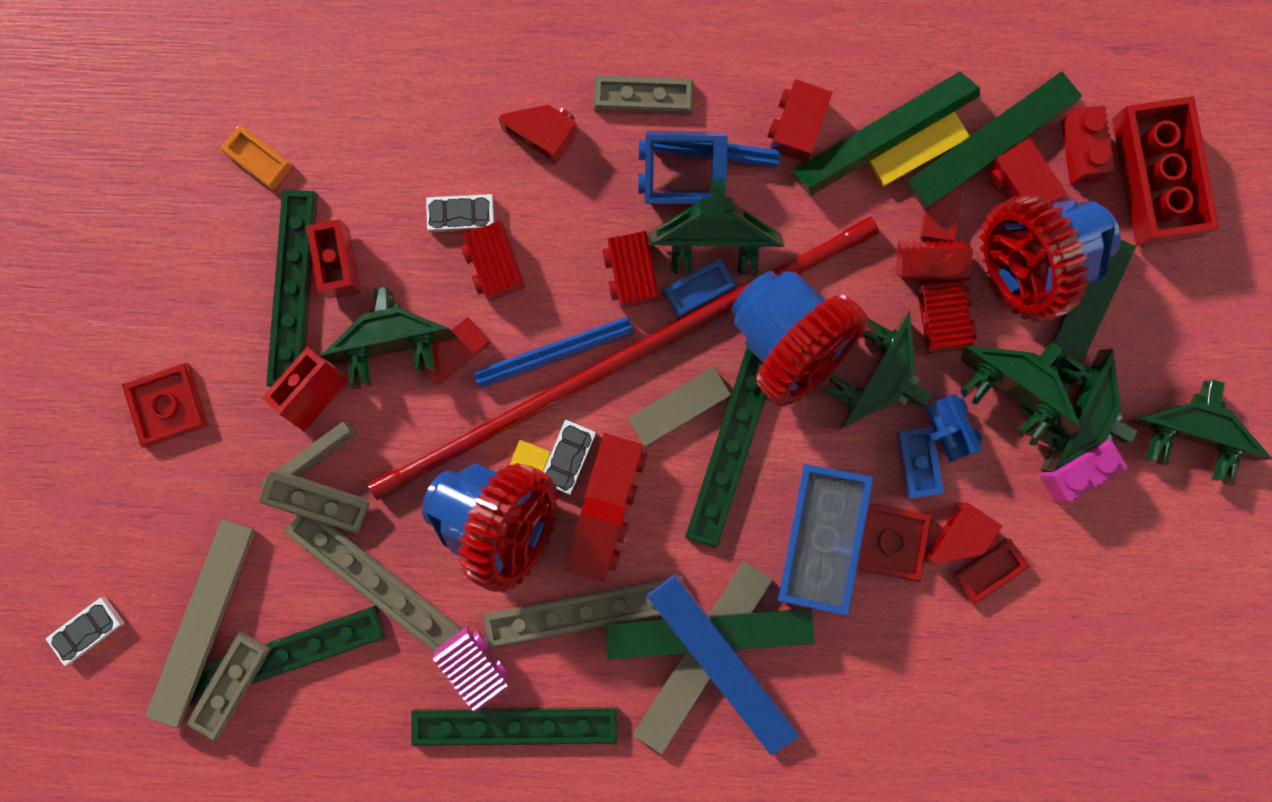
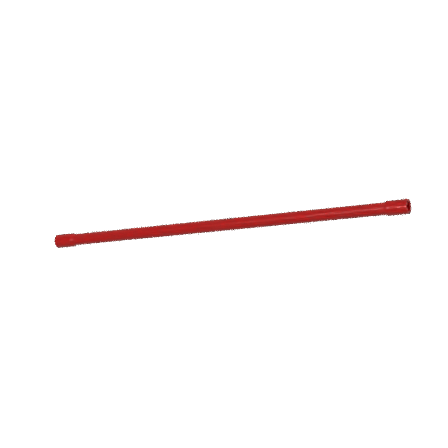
[368,216,879,500]

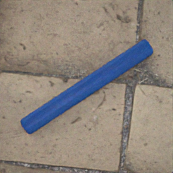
[474,317,633,388]

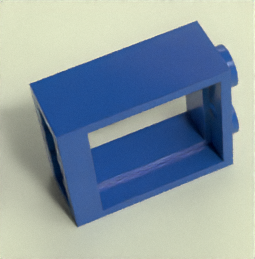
[638,131,728,204]

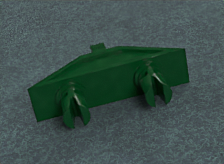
[648,179,784,275]
[319,286,458,389]
[822,311,932,430]
[961,342,1081,446]
[1027,348,1137,472]
[1127,379,1272,486]

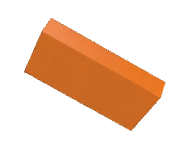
[220,124,294,191]

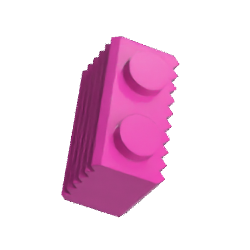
[1040,439,1127,502]
[433,626,510,712]

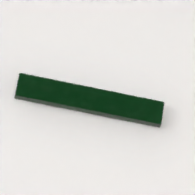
[792,71,981,196]
[905,71,1083,210]
[266,190,318,387]
[1019,240,1136,417]
[685,347,766,548]
[190,606,387,706]
[605,608,815,660]
[411,707,618,746]

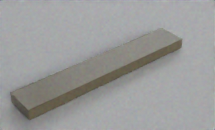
[284,515,463,652]
[145,519,256,728]
[633,560,773,754]
[483,576,685,649]

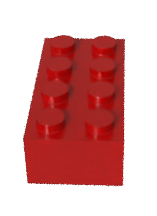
[1112,96,1220,247]

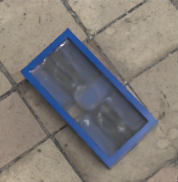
[778,464,874,616]

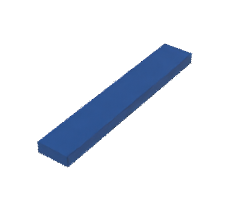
[647,574,799,756]

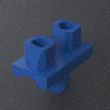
[924,393,983,462]

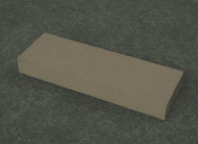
[594,75,693,115]
[627,366,731,447]
[260,421,358,487]
[258,468,370,534]
[186,631,272,741]

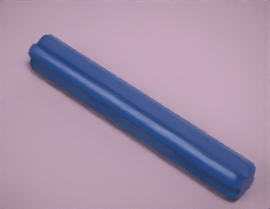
[654,142,780,168]

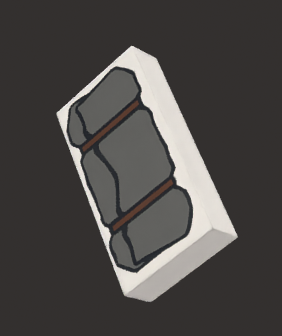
[426,194,495,233]
[543,420,596,495]
[45,596,125,666]

